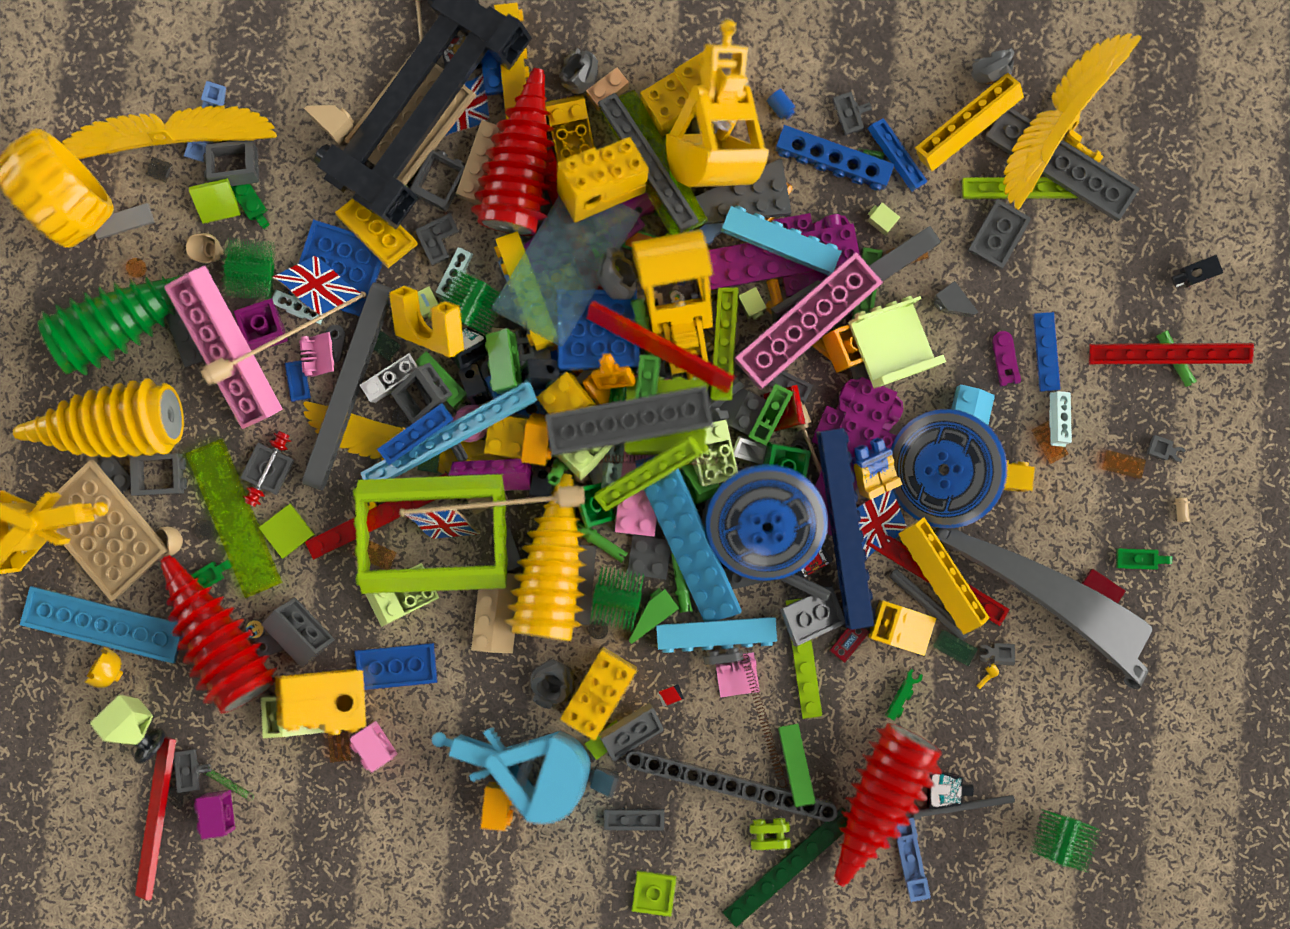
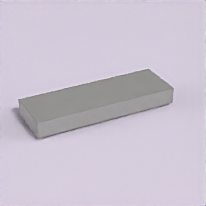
[95,203,155,240]

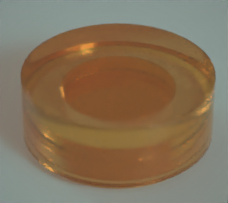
[126,258,147,278]

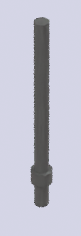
[906,795,1015,820]

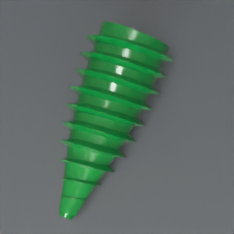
[37,274,185,376]

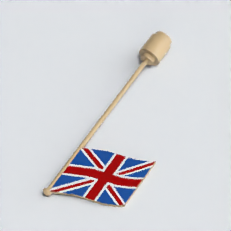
[414,0,489,137]
[201,256,367,385]
[792,402,907,558]
[400,486,585,539]

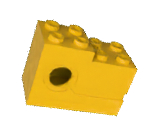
[640,51,725,138]
[557,137,649,223]
[560,647,637,741]
[275,669,366,735]

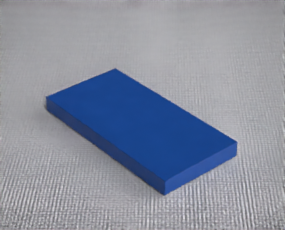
[355,643,438,690]

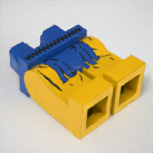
[852,438,902,499]

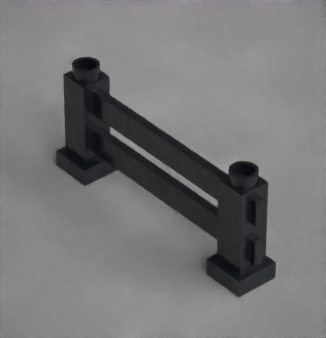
[314,0,532,229]

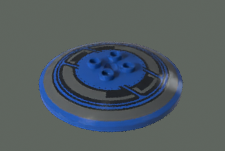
[890,409,1007,528]
[706,465,828,581]

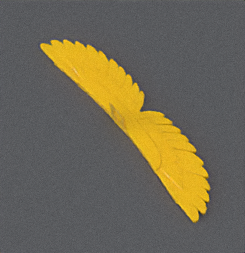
[1003,33,1141,210]
[62,105,277,160]
[303,401,519,473]

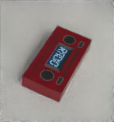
[829,628,870,663]

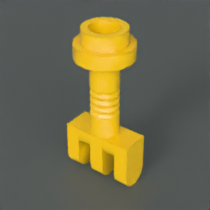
[1063,131,1103,163]

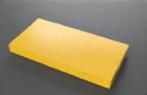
[335,199,418,268]

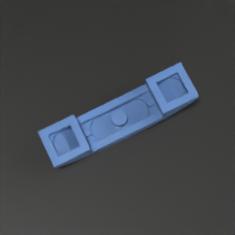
[184,81,226,162]
[896,817,931,902]

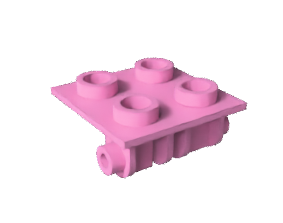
[299,332,334,377]
[716,652,760,697]

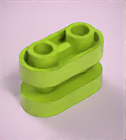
[750,818,791,850]

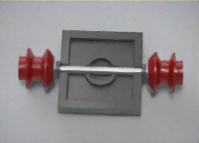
[241,431,295,507]

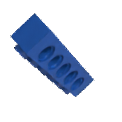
[775,125,895,191]

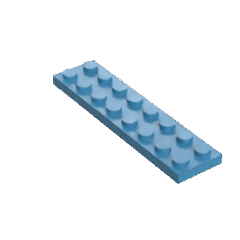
[644,469,742,622]
[20,586,182,663]

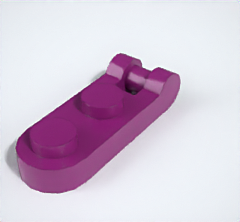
[992,331,1021,386]

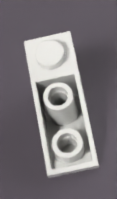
[360,353,418,403]

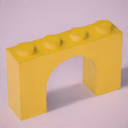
[389,286,464,357]

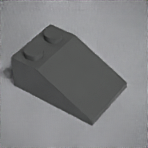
[707,385,766,437]

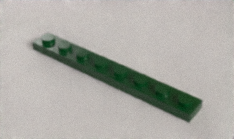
[722,807,848,928]

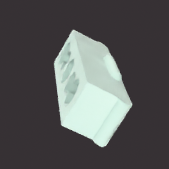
[436,247,473,302]
[272,290,323,325]
[1049,391,1072,447]
[601,443,625,488]

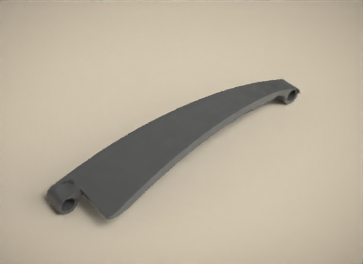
[934,527,1152,689]

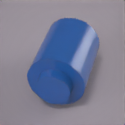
[766,89,796,120]

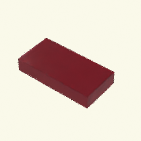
[1082,569,1126,603]

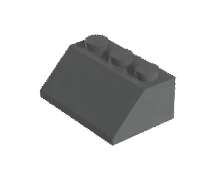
[261,597,335,668]

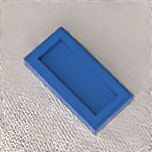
[284,360,311,402]

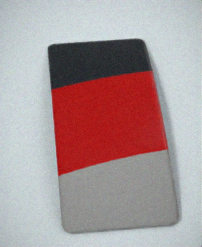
[658,684,684,707]

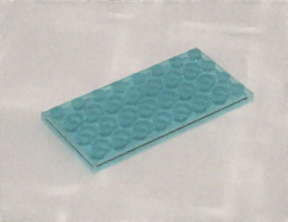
[492,196,639,347]

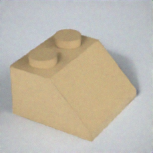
[304,105,354,145]

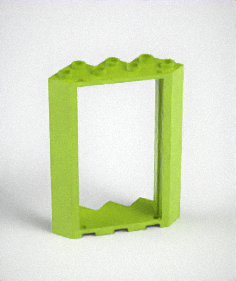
[353,474,508,594]

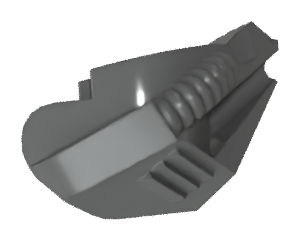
[559,47,598,94]
[971,48,1015,85]
[597,247,638,300]
[530,659,574,709]

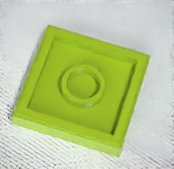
[189,178,241,224]
[259,504,315,559]
[632,870,677,917]

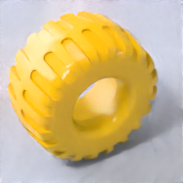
[0,129,114,248]

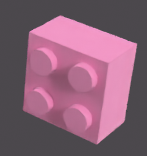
[350,721,398,773]

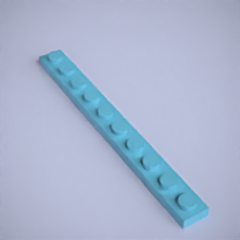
[361,381,537,480]

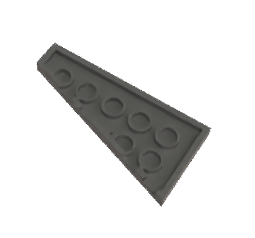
[675,158,792,228]

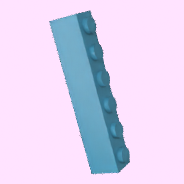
[721,206,842,276]
[656,617,777,653]

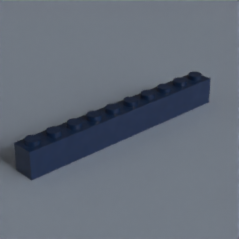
[816,428,876,630]

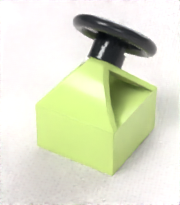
[90,695,165,764]

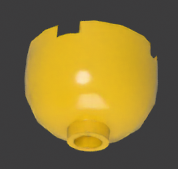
[84,647,123,688]

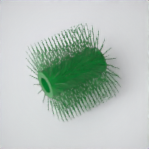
[222,238,276,300]
[437,270,508,334]
[590,565,644,632]
[1030,810,1102,872]

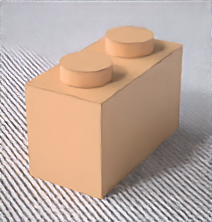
[586,67,629,112]

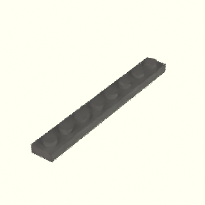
[598,93,698,232]

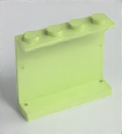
[848,296,946,389]

